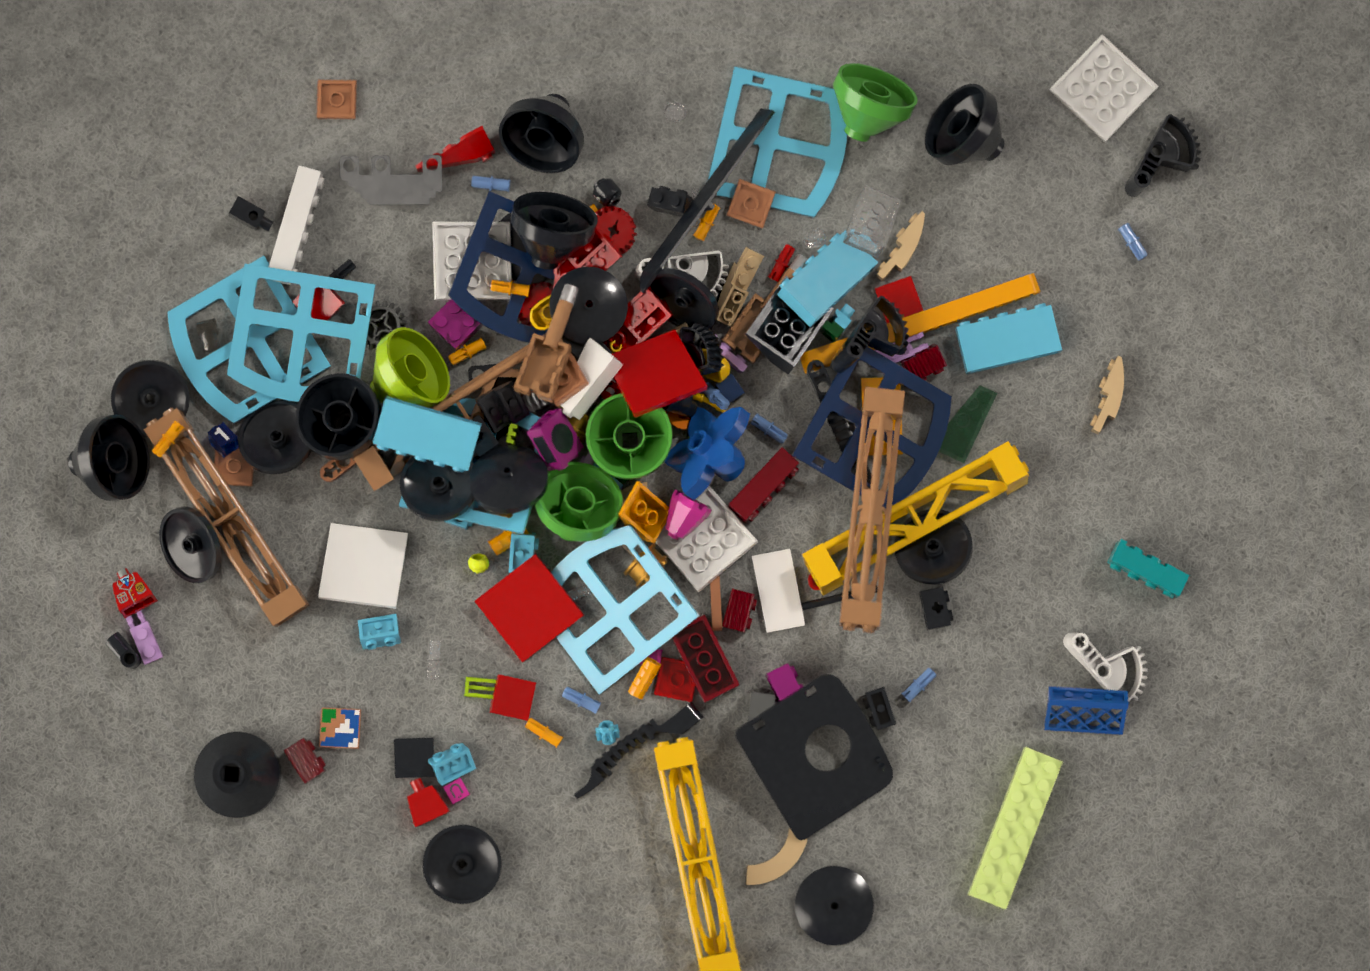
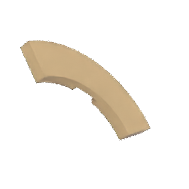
[746,828,808,885]

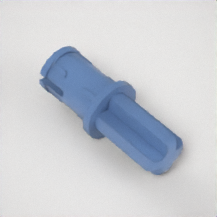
[471,176,510,192]
[1118,223,1147,260]
[702,382,730,410]
[750,413,788,444]
[901,668,936,702]
[562,687,601,714]

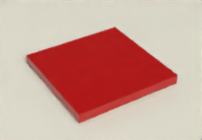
[612,330,707,418]
[474,553,584,663]

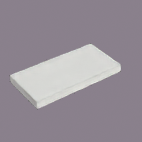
[752,549,805,633]

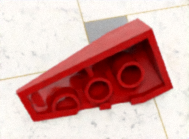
[415,126,495,172]

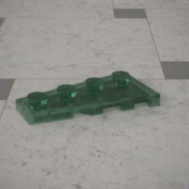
[939,385,997,464]

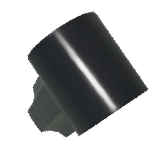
[105,632,142,669]

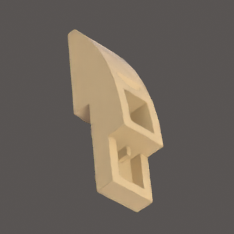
[876,211,925,281]
[717,247,764,327]
[1090,356,1124,434]

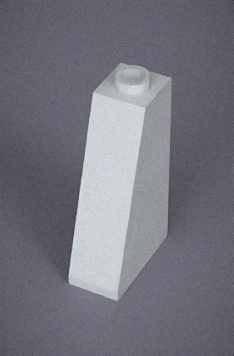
[561,338,623,420]

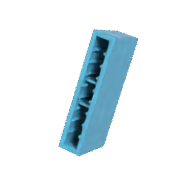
[777,230,878,327]
[955,303,1062,374]
[373,396,482,472]

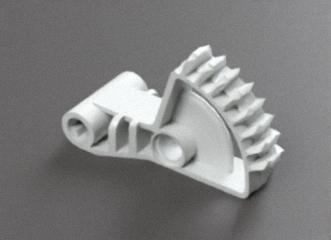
[634,251,729,297]
[1063,632,1148,701]

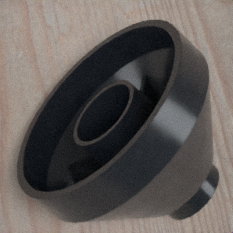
[925,84,1005,165]
[499,94,584,173]
[511,192,598,270]
[295,373,382,460]
[68,414,150,501]
[194,732,281,818]

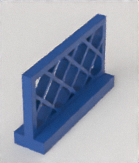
[1044,686,1129,735]

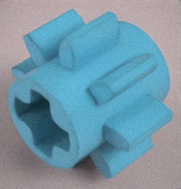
[595,720,620,745]

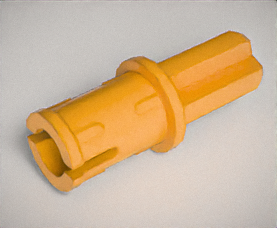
[693,203,720,241]
[490,280,530,297]
[448,337,487,365]
[152,420,184,457]
[525,718,563,748]

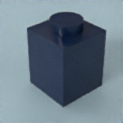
[716,373,745,404]

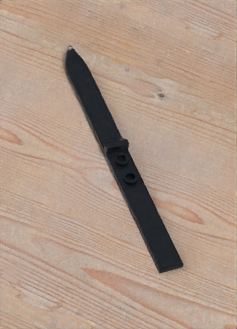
[640,108,775,294]

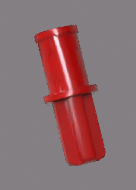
[768,244,795,282]

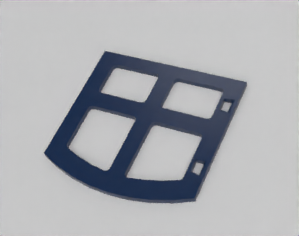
[448,191,555,343]
[792,346,952,509]

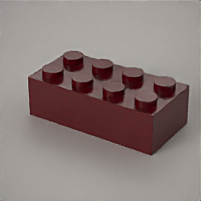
[729,447,799,523]
[672,614,740,703]

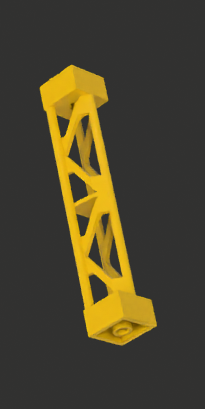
[802,441,1029,596]
[654,737,741,971]

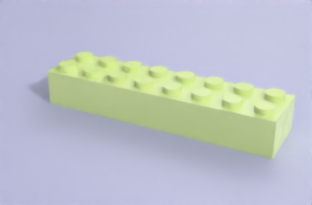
[968,747,1063,909]

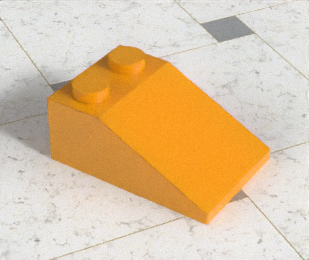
[618,481,669,543]

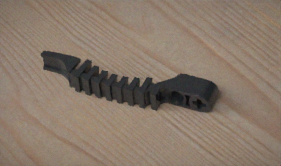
[806,360,872,489]
[574,702,704,799]

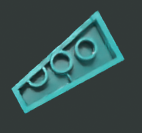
[1107,539,1190,599]

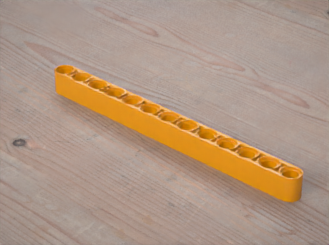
[800,273,1041,374]

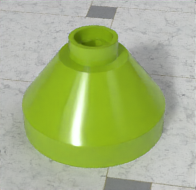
[370,327,450,408]

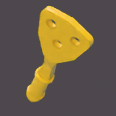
[693,393,727,413]

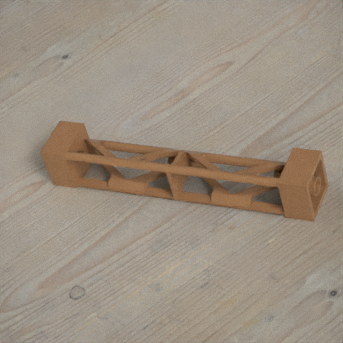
[353,333,571,491]
[839,387,905,633]
[144,408,310,627]

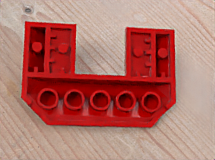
[553,227,673,350]

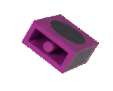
[527,408,584,471]

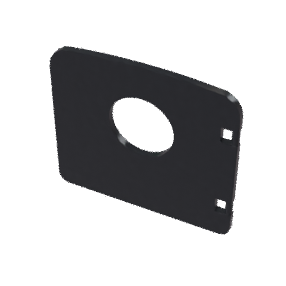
[735,674,893,840]

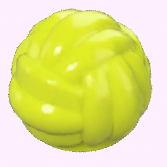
[468,553,490,574]

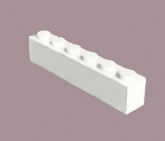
[269,166,325,285]

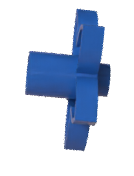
[664,407,750,500]

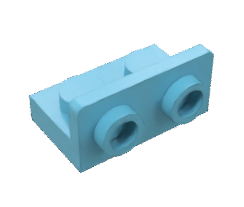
[509,532,539,573]
[358,614,401,650]
[428,743,476,786]

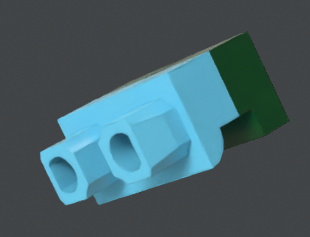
[819,304,855,342]

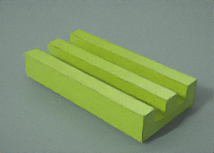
[506,423,519,446]
[464,677,496,699]

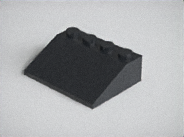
[745,276,834,375]

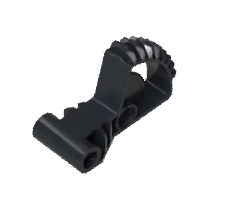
[1125,114,1201,197]
[831,296,909,373]
[662,323,725,417]

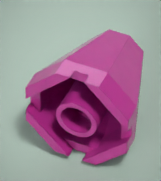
[665,490,712,540]

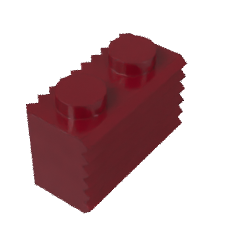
[900,343,947,380]
[722,588,757,633]
[284,738,327,784]

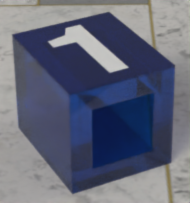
[207,422,239,458]

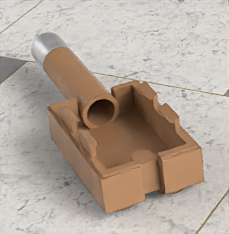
[722,254,808,364]
[514,284,579,403]

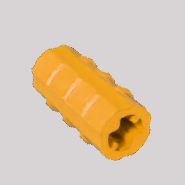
[488,528,529,556]
[628,657,661,699]

